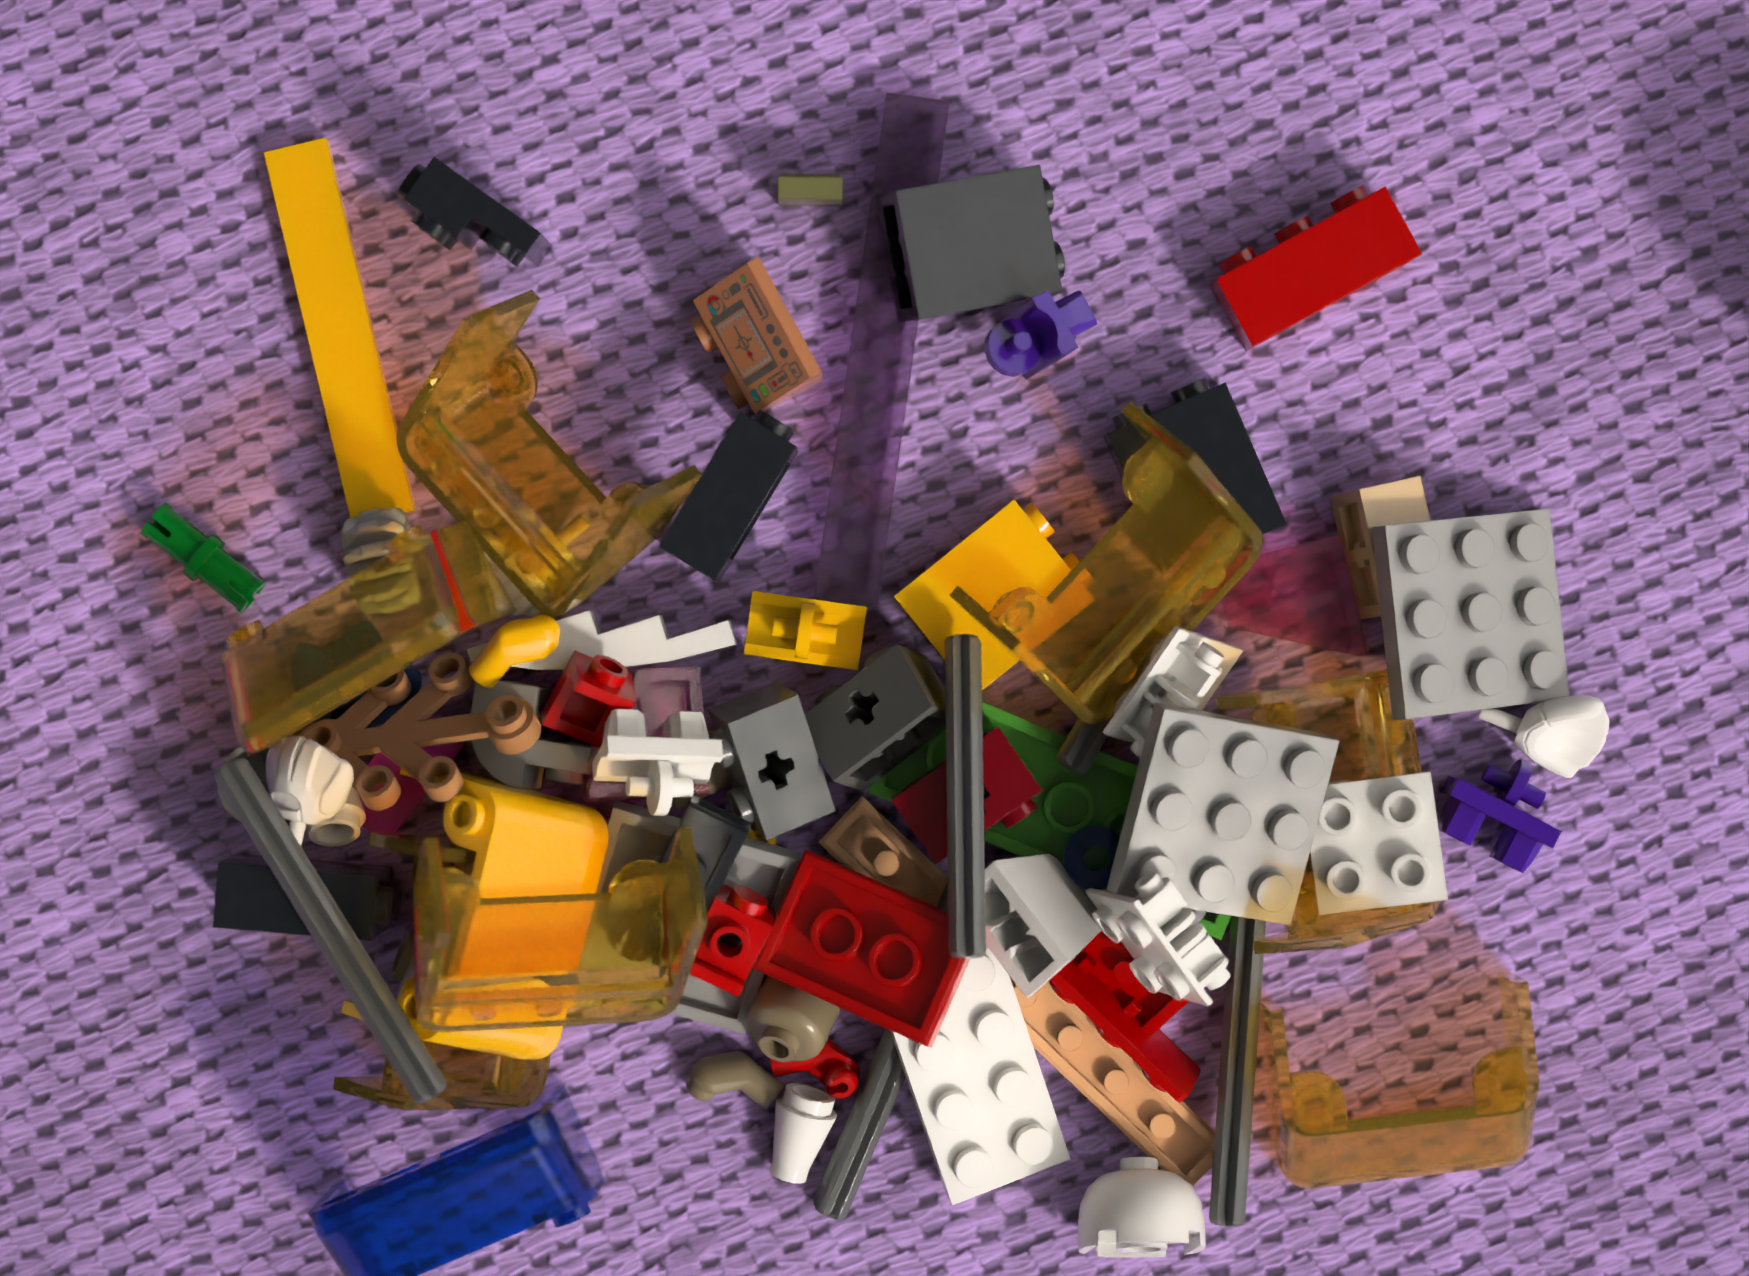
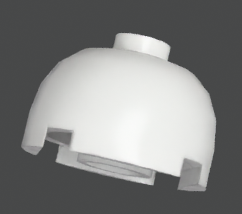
[1078,1157,1206,1258]

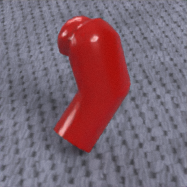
[770,1038,860,1099]

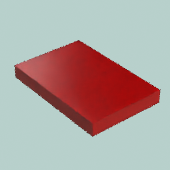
[753,849,970,1048]

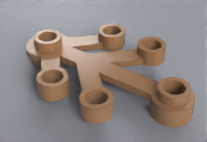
[298,653,541,811]

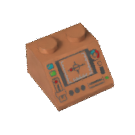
[689,256,823,415]

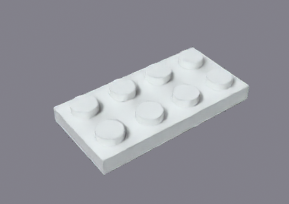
[890,945,1070,1205]

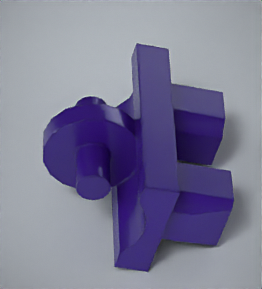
[984,290,1097,380]
[1438,758,1562,873]

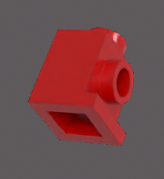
[681,884,775,997]

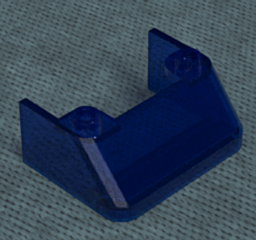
[308,1087,605,1276]

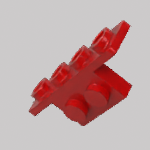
[1049,908,1201,1103]

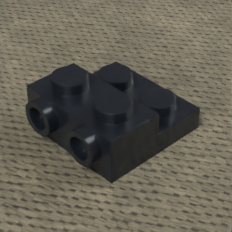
[397,157,552,267]

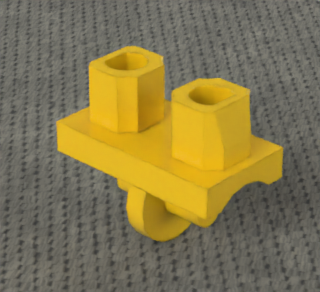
[744,591,867,670]

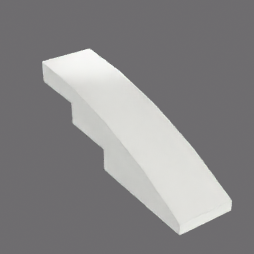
[467,610,738,670]

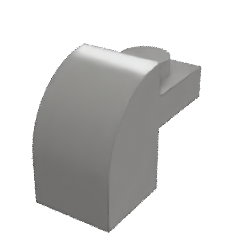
[471,679,600,789]

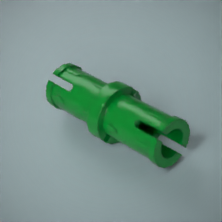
[140,502,267,614]

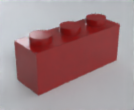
[1210,185,1422,351]

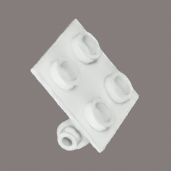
[1103,626,1243,758]
[1310,771,1448,915]
[1086,871,1230,1006]

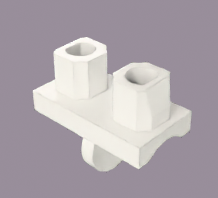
[592,709,723,816]

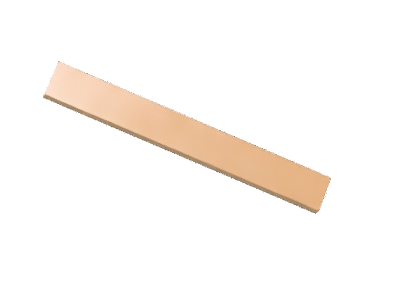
[818,795,1215,1186]

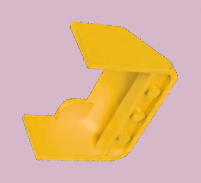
[341,768,609,1060]

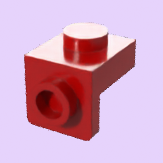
[541,650,636,748]

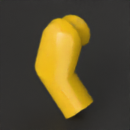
[469,614,560,688]

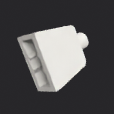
[985,854,1101,998]

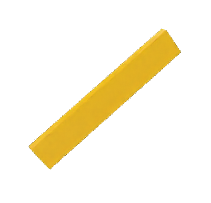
[263,138,417,518]

